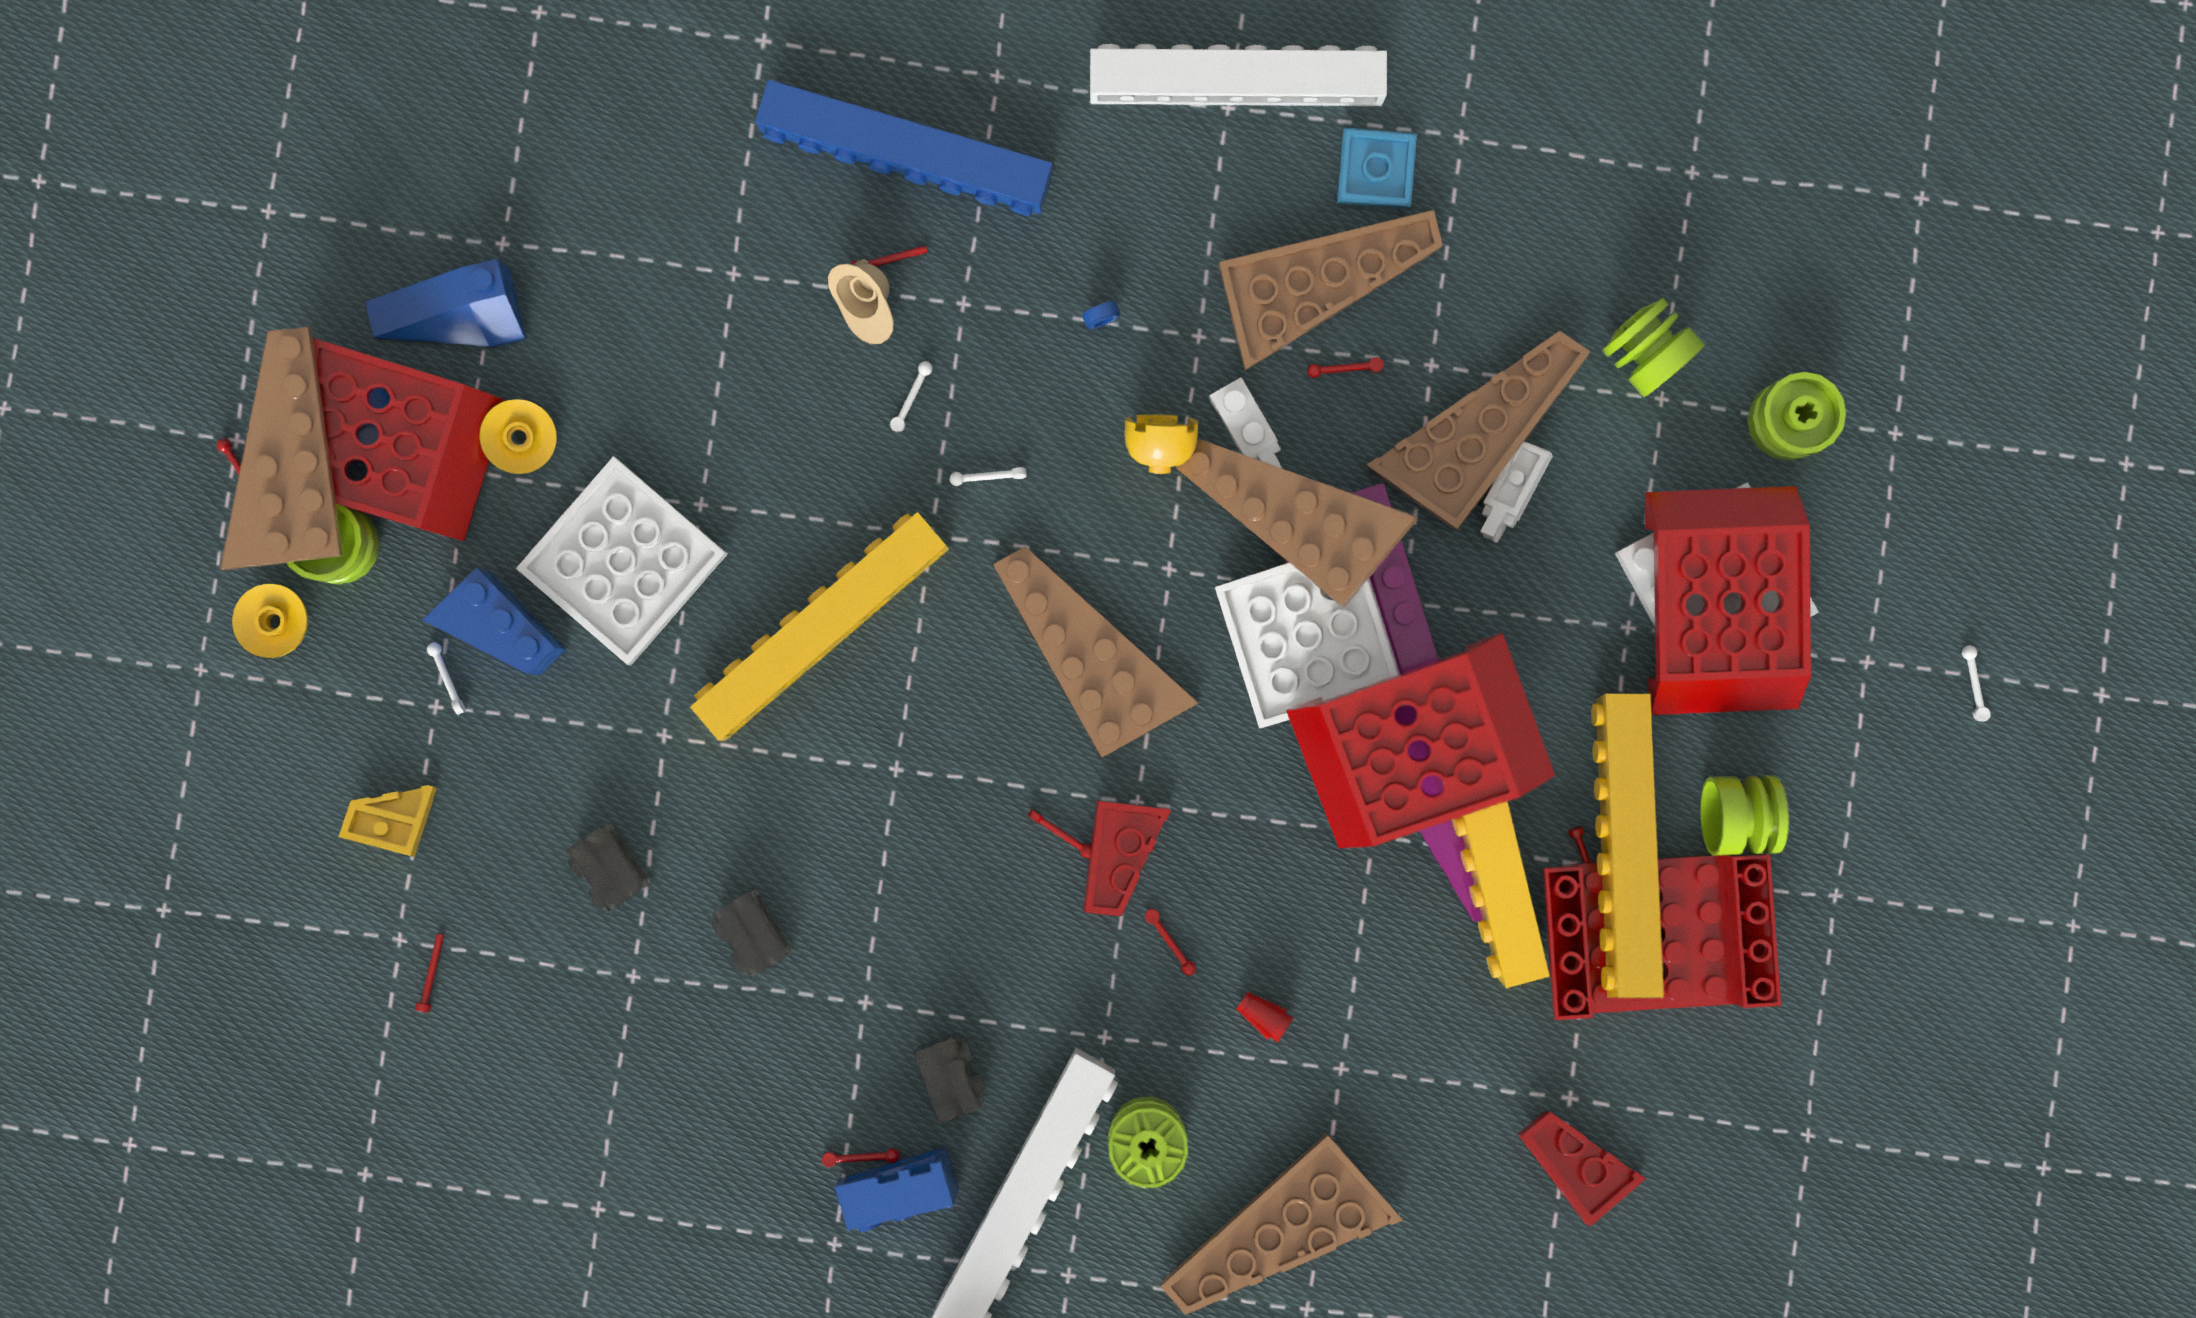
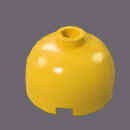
[1124,414,1199,474]

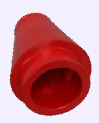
[1236,991,1294,1043]

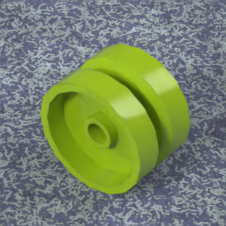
[1747,372,1846,461]
[287,504,380,584]

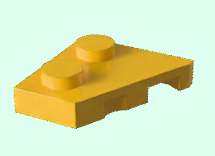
[338,785,437,857]

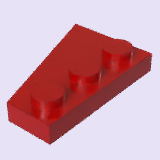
[1083,800,1171,916]

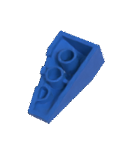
[365,259,526,348]

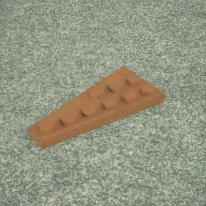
[1367,331,1590,532]
[1176,439,1417,608]
[993,547,1198,758]
[1160,1133,1403,1315]

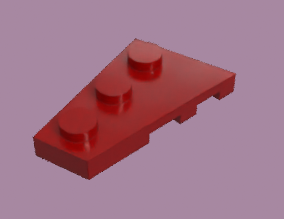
[1518,1111,1646,1226]

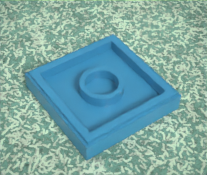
[1336,128,1417,210]

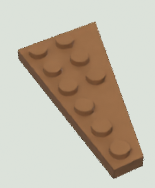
[1218,210,1443,371]
[220,327,343,570]

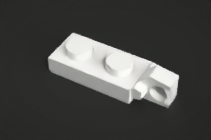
[1209,378,1282,468]
[1480,441,1553,543]

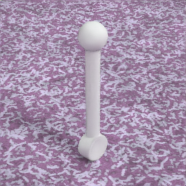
[890,361,932,432]
[949,467,1027,486]
[427,642,465,715]
[1962,645,1990,721]

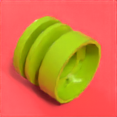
[1602,297,1705,397]
[1700,775,1789,856]
[1108,1096,1188,1188]

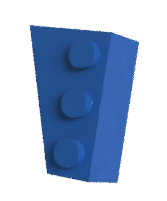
[423,568,566,675]
[835,1146,959,1232]

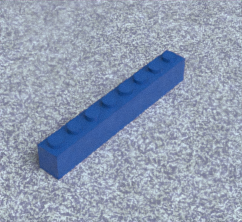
[755,80,1053,216]

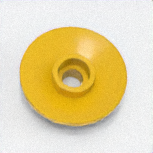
[480,399,557,474]
[232,584,308,658]

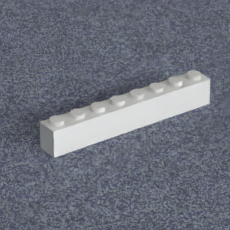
[1090,44,1387,106]
[931,1048,1118,1318]

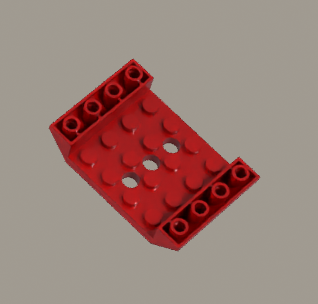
[313,338,507,542]
[1645,486,1811,715]
[1286,633,1555,848]
[1543,854,1781,1020]

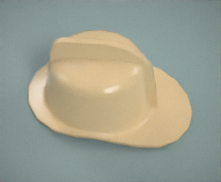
[828,259,894,344]

